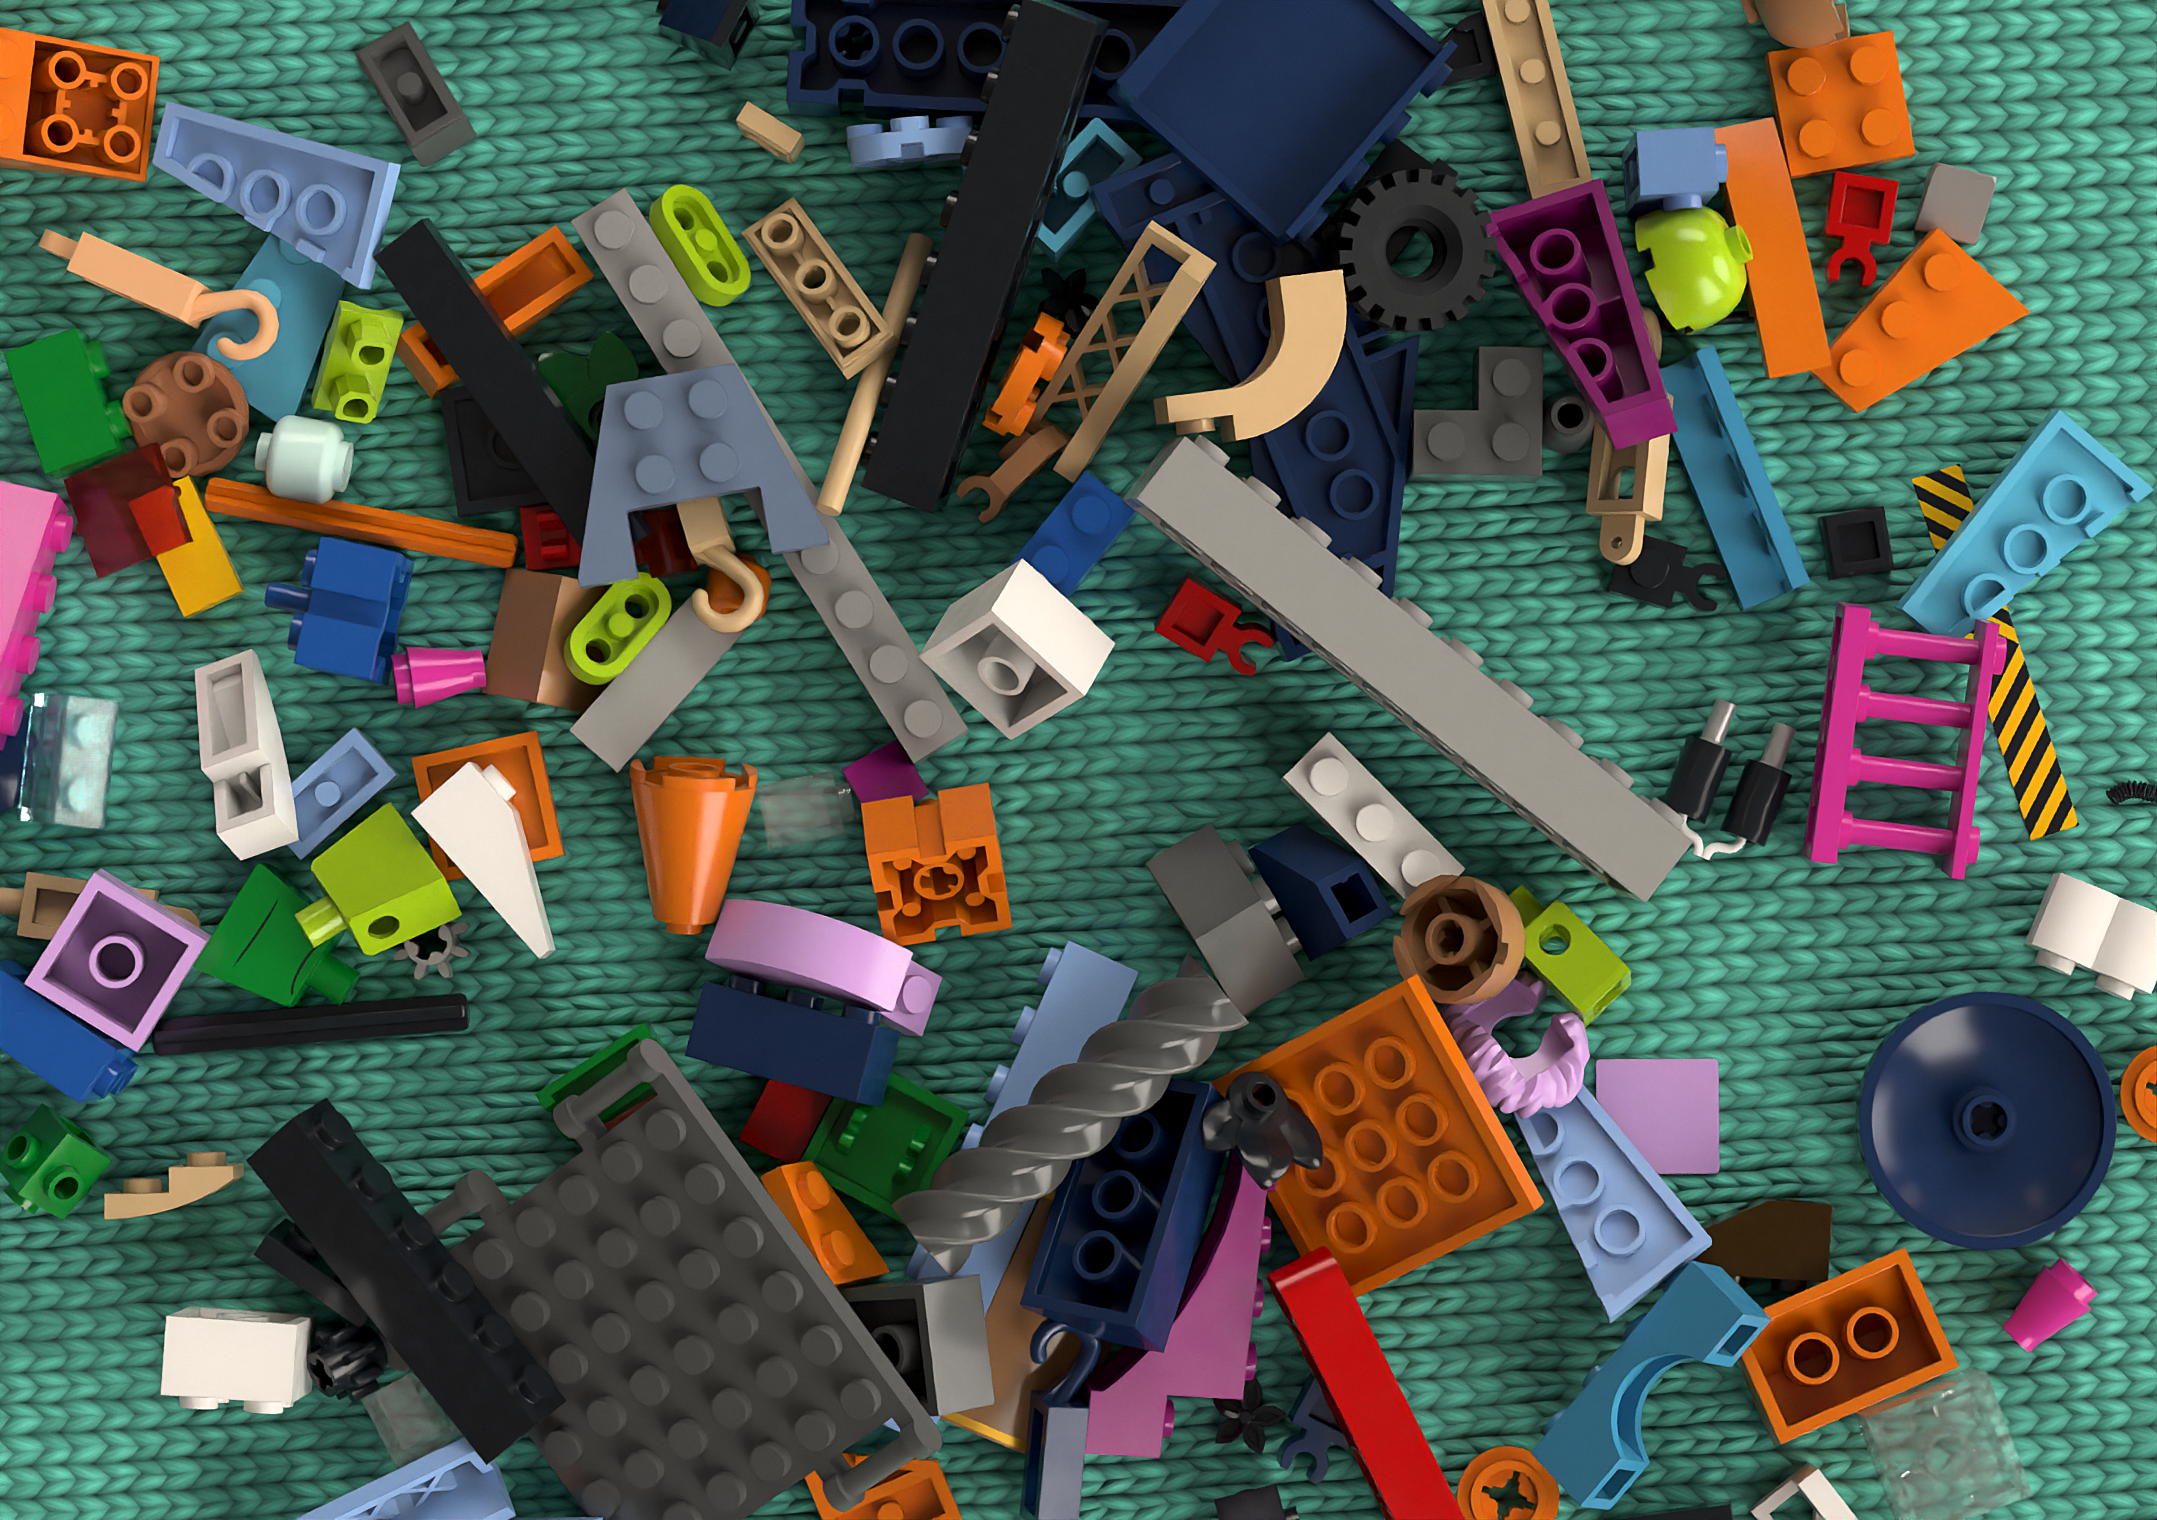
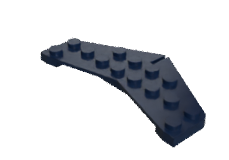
[1087,152,1420,662]

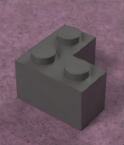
[1408,346,1543,483]
[1145,823,1306,1016]

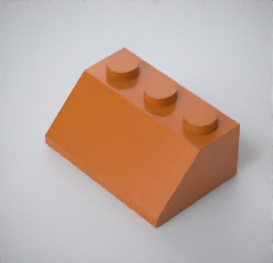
[1738,1247,1959,1446]

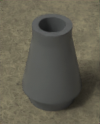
[1542,391,1595,454]

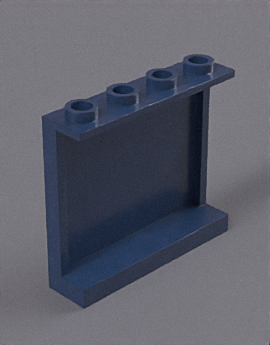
[1107,0,1458,247]

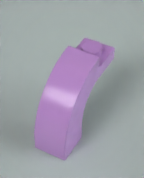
[705,899,942,1036]

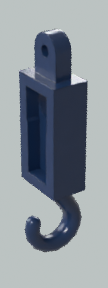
[1020,1318,1101,1520]

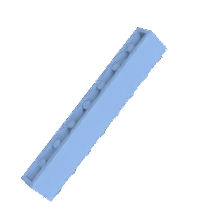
[883,940,1139,1432]

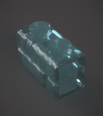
[17,693,120,830]

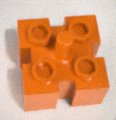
[861,783,1013,946]

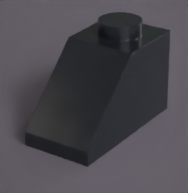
[656,0,760,71]

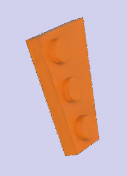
[1807,227,2030,413]

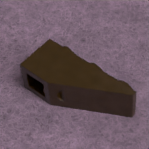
[1663,1197,1833,1293]

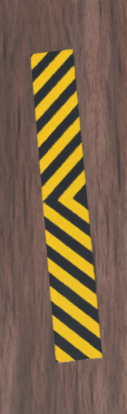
[1912,464,2079,841]

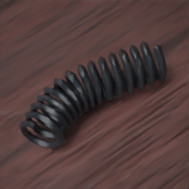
[2106,780,2157,805]

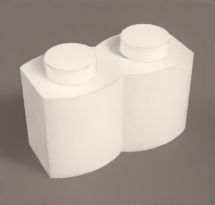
[2024,873,2157,1001]

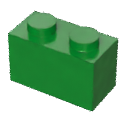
[3,327,133,479]

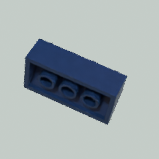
[1020,1078,1226,1353]

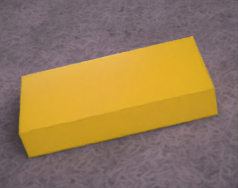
[131,475,245,619]

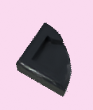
[1436,11,1497,91]

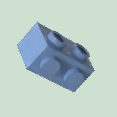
[1622,126,1728,215]

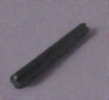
[151,993,470,1057]

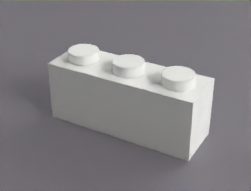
[1280,732,1465,903]

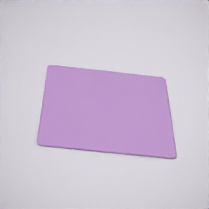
[1596,1059,1720,1174]

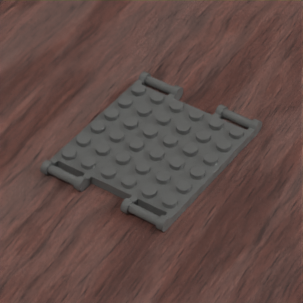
[422,1038,942,1520]

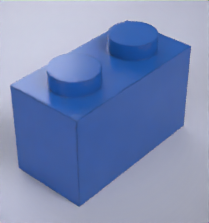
[1006,471,1136,600]

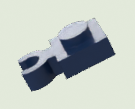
[1277,1371,1349,1484]

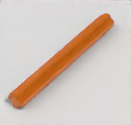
[204,477,518,568]

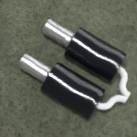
[1662,699,1796,860]

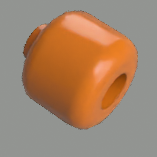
[705,554,771,622]

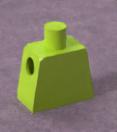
[293,802,462,956]
[1508,885,1631,1028]

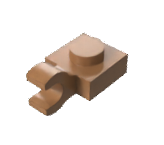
[956,424,1068,523]

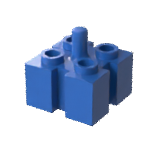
[264,536,415,686]

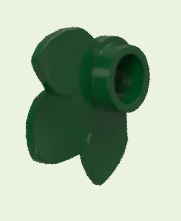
[538,331,640,448]

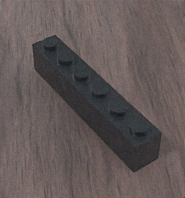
[246,1098,566,1465]

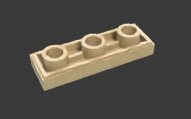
[742,197,899,380]

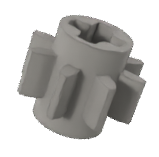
[393,922,472,980]

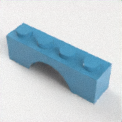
[1531,1261,1772,1510]

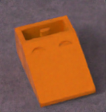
[0,27,160,183]

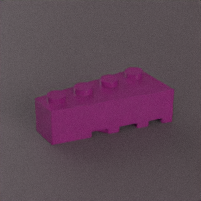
[1485,178,1678,450]

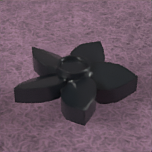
[1038,267,1100,340]
[1213,1378,1287,1455]

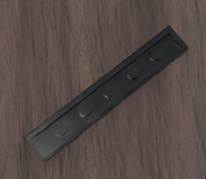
[373,218,653,548]

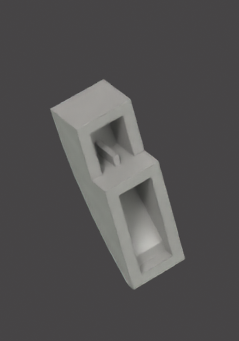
[569,587,747,773]

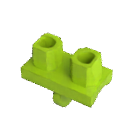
[311,300,404,424]

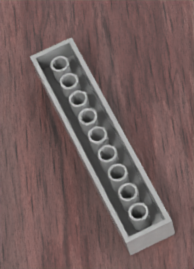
[1122,435,1693,903]

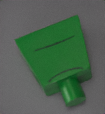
[193,862,361,1007]

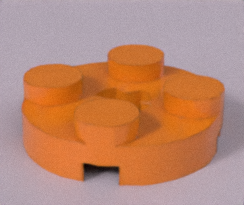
[981,311,1071,437]

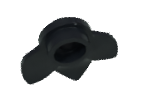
[1200,1072,1323,1190]

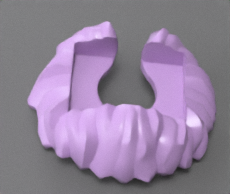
[1439,971,1590,1119]

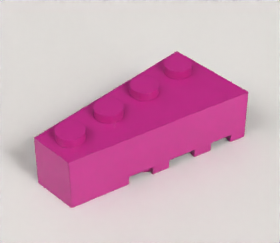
[0,481,73,751]

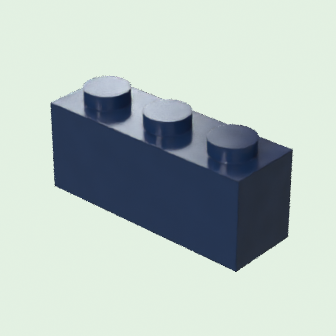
[685,974,901,1107]

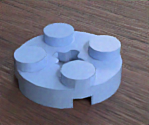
[846,116,974,168]

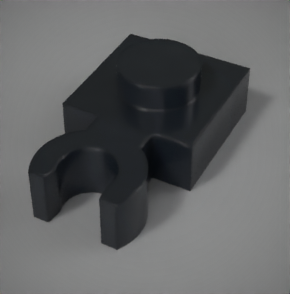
[1606,534,1727,613]

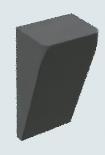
[354,21,476,167]

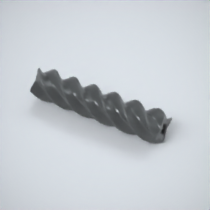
[891,953,1249,1277]

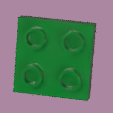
[799,1071,971,1226]

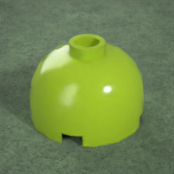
[1635,205,1753,335]

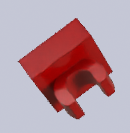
[520,504,582,572]

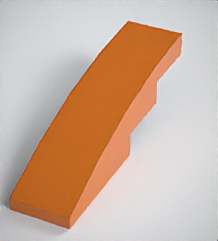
[1714,117,1832,379]

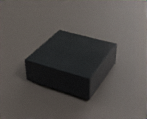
[1818,506,1895,581]

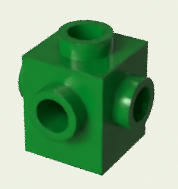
[0,1103,112,1220]

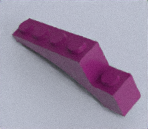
[1077,1149,1277,1458]

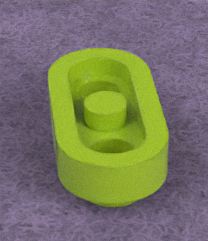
[649,184,751,307]
[564,572,671,685]

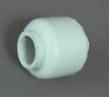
[255,415,354,504]

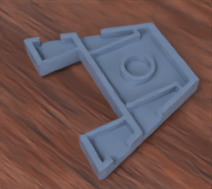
[578,363,830,589]

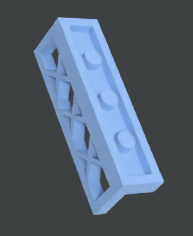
[294,1437,516,1520]

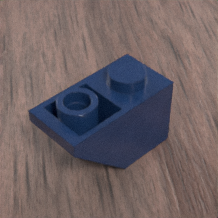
[1247,822,1394,962]

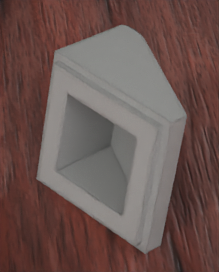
[1913,163,1997,246]

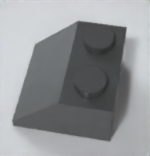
[838,1274,995,1416]

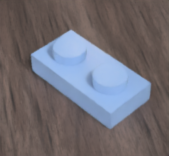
[287,727,400,861]

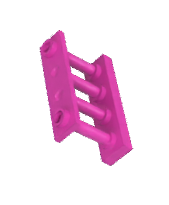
[1802,602,2007,880]

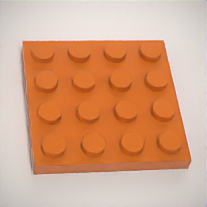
[1210,973,1544,1298]

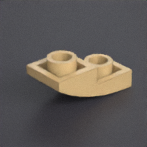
[104,1151,244,1220]

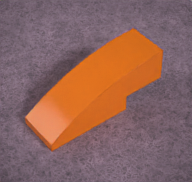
[395,225,594,400]

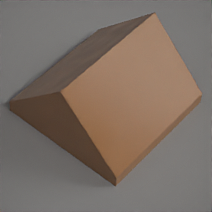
[481,568,630,713]

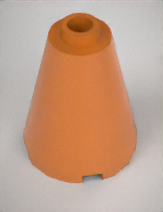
[629,756,758,935]

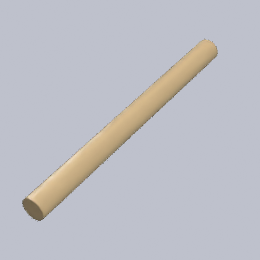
[815,233,933,516]

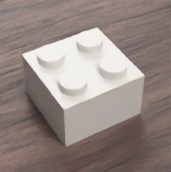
[918,558,1115,740]
[160,1306,317,1414]

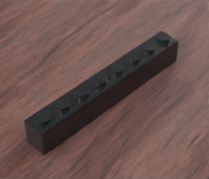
[860,0,1110,513]

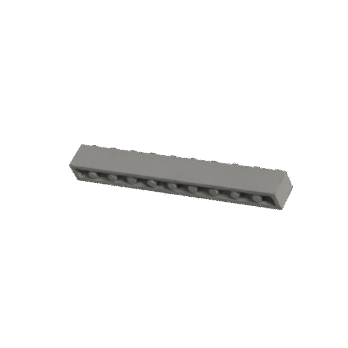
[570,187,970,766]

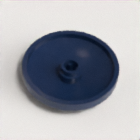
[1855,991,2117,1250]

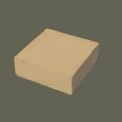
[736,101,805,164]

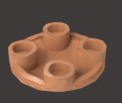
[123,351,249,478]

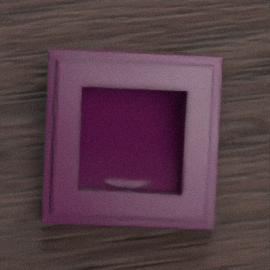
[841,739,930,803]

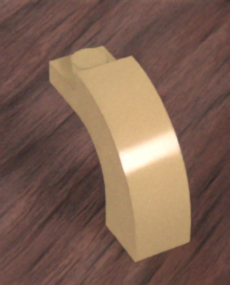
[1153,270,1347,443]

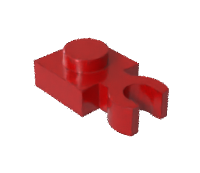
[1822,171,1899,289]
[1154,572,1274,676]

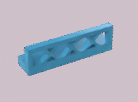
[1660,344,1811,611]

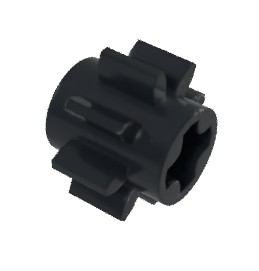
[307,1319,388,1403]

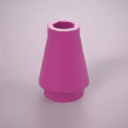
[391,646,486,709]
[2002,1257,2098,1353]

